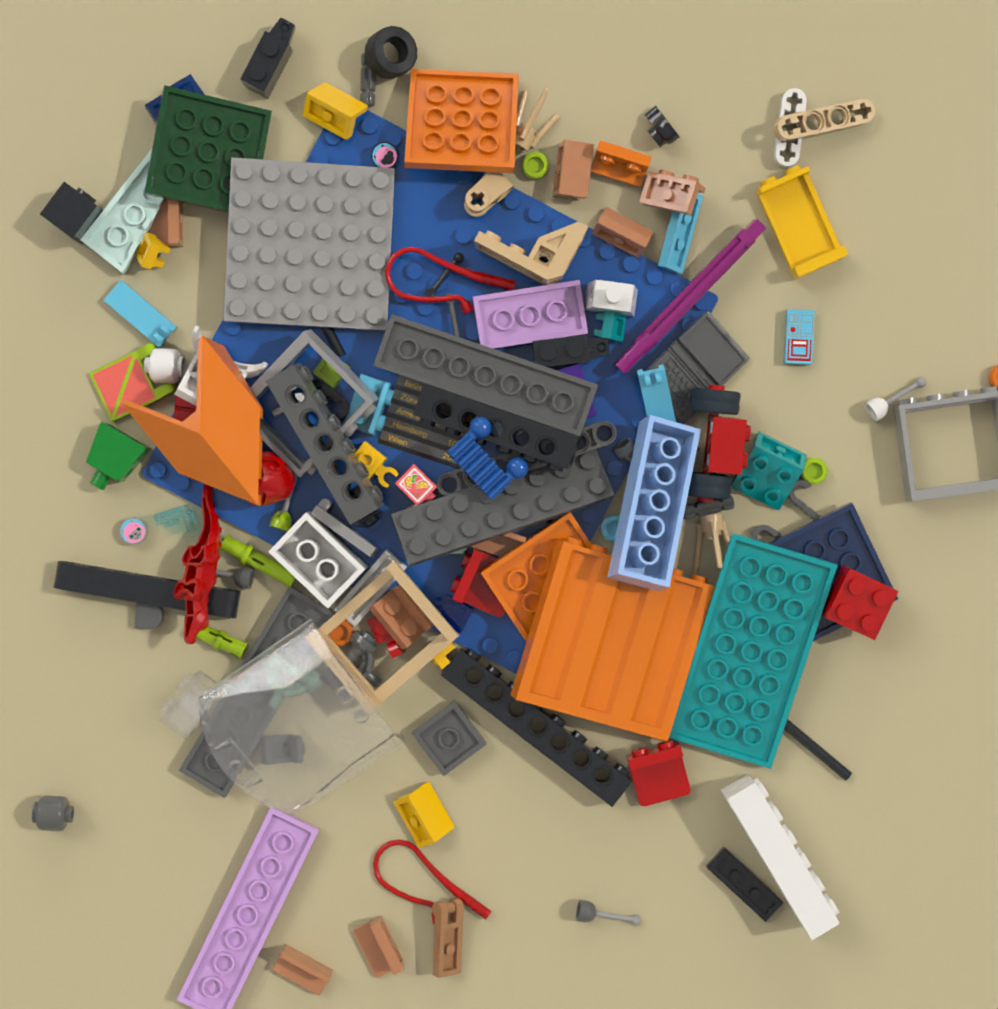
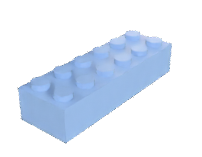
[607,415,701,591]

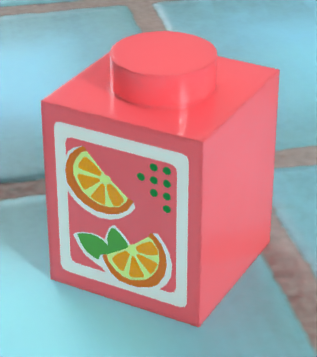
[395,464,438,505]

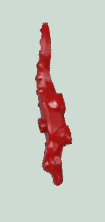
[173,484,222,644]

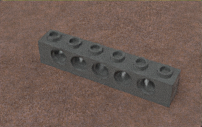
[266,363,384,525]

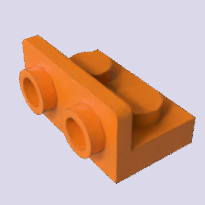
[591,140,652,187]

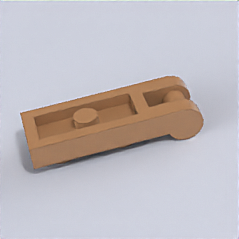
[432,898,464,978]

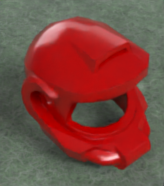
[249,451,295,506]

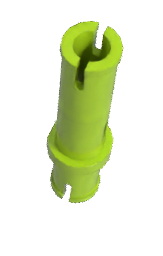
[219,535,296,587]

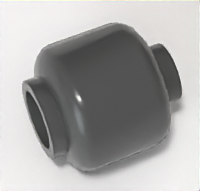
[32,795,74,831]

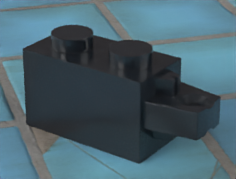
[240,17,296,99]
[532,335,609,368]

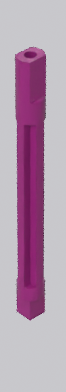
[613,219,766,374]

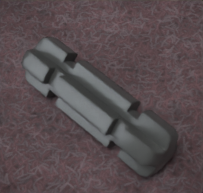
[360,53,376,107]
[683,495,735,520]

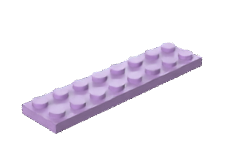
[177,805,320,1009]

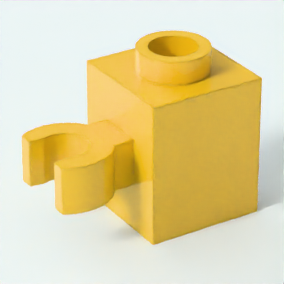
[355,441,399,488]

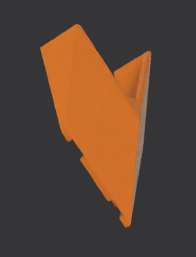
[121,336,263,506]

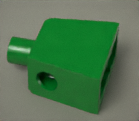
[86,422,151,490]

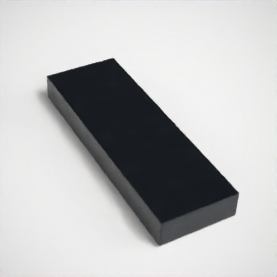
[706,846,784,922]

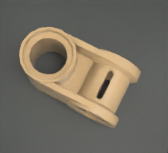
[464,172,514,217]

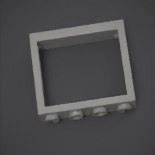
[250,329,379,477]
[893,386,998,502]

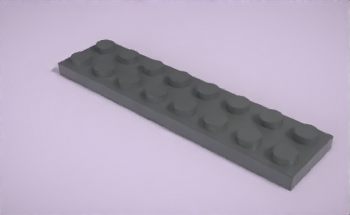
[373,314,598,437]
[391,449,614,567]
[179,586,336,798]

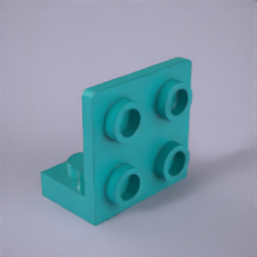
[732,432,807,510]

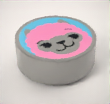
[119,517,148,544]

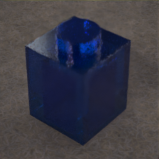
[433,593,474,634]

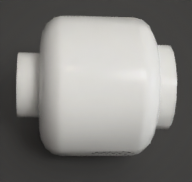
[144,348,186,384]

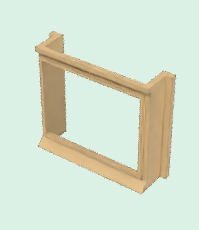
[305,560,460,713]

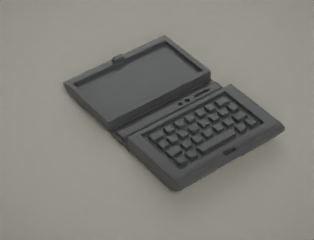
[638,311,750,424]

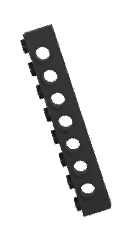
[441,647,632,807]

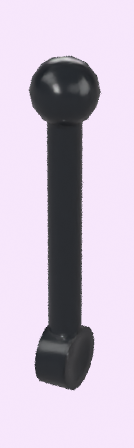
[425,252,464,297]

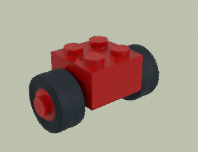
[688,384,751,502]

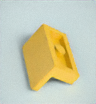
[302,83,368,140]
[393,782,454,848]

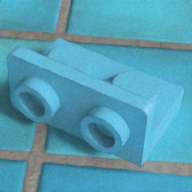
[345,374,394,435]

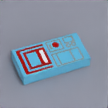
[784,309,815,365]

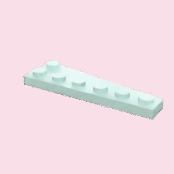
[80,149,166,274]

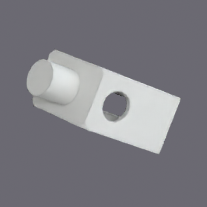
[584,280,638,317]

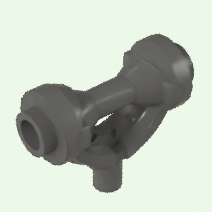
[322,629,382,689]

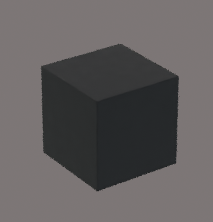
[40,182,103,244]

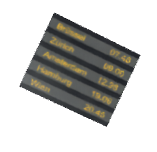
[378,375,477,469]

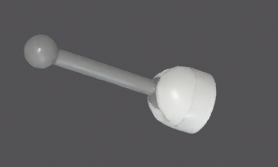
[865,377,926,422]

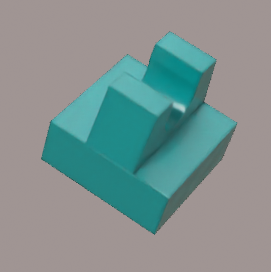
[593,311,627,342]

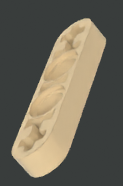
[773,99,875,141]

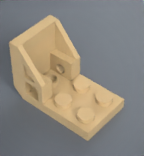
[474,221,589,285]

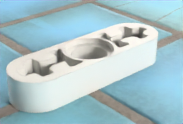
[773,88,807,169]

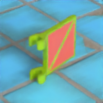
[89,343,177,422]

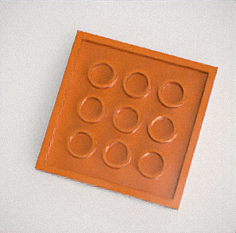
[404,69,519,173]
[479,512,592,642]

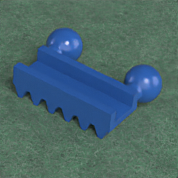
[446,417,528,500]

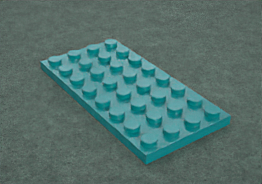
[669,532,838,769]

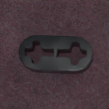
[312,379,350,420]

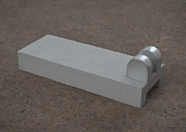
[311,499,380,557]

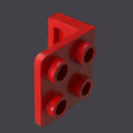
[450,548,505,617]
[626,740,691,807]

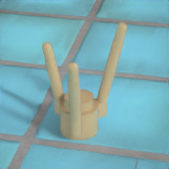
[515,88,559,152]
[692,514,730,575]

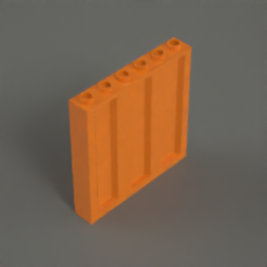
[510,536,715,742]

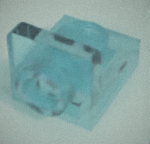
[153,504,199,532]

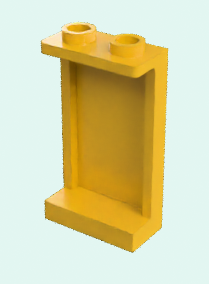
[755,165,848,280]

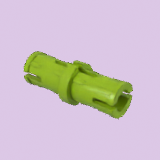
[196,626,248,659]

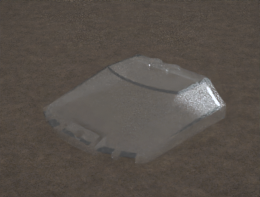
[199,619,406,815]

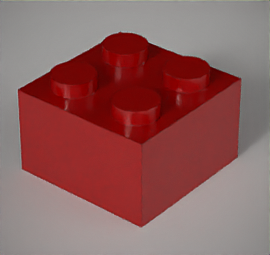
[822,565,899,640]

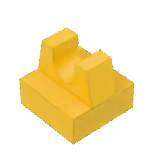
[136,232,171,270]
[422,642,455,670]

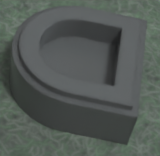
[135,603,164,629]

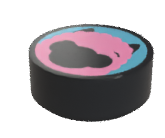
[371,142,399,168]

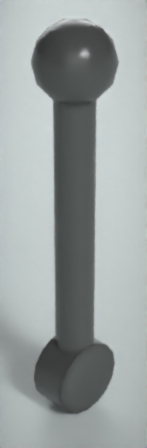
[446,293,459,337]

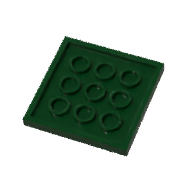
[144,85,272,213]

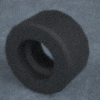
[364,26,418,79]

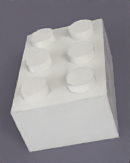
[269,511,368,608]

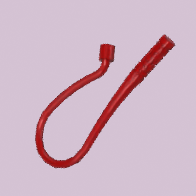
[385,246,515,315]
[373,839,492,924]

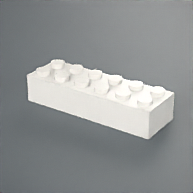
[721,774,840,940]

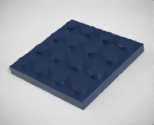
[769,502,898,641]

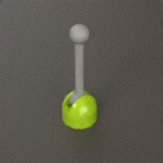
[269,472,299,531]

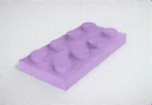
[472,280,588,349]

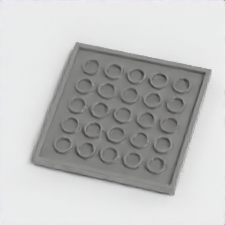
[224,157,395,331]

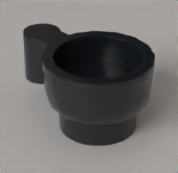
[645,106,680,148]

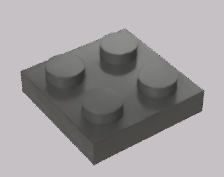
[411,700,487,776]

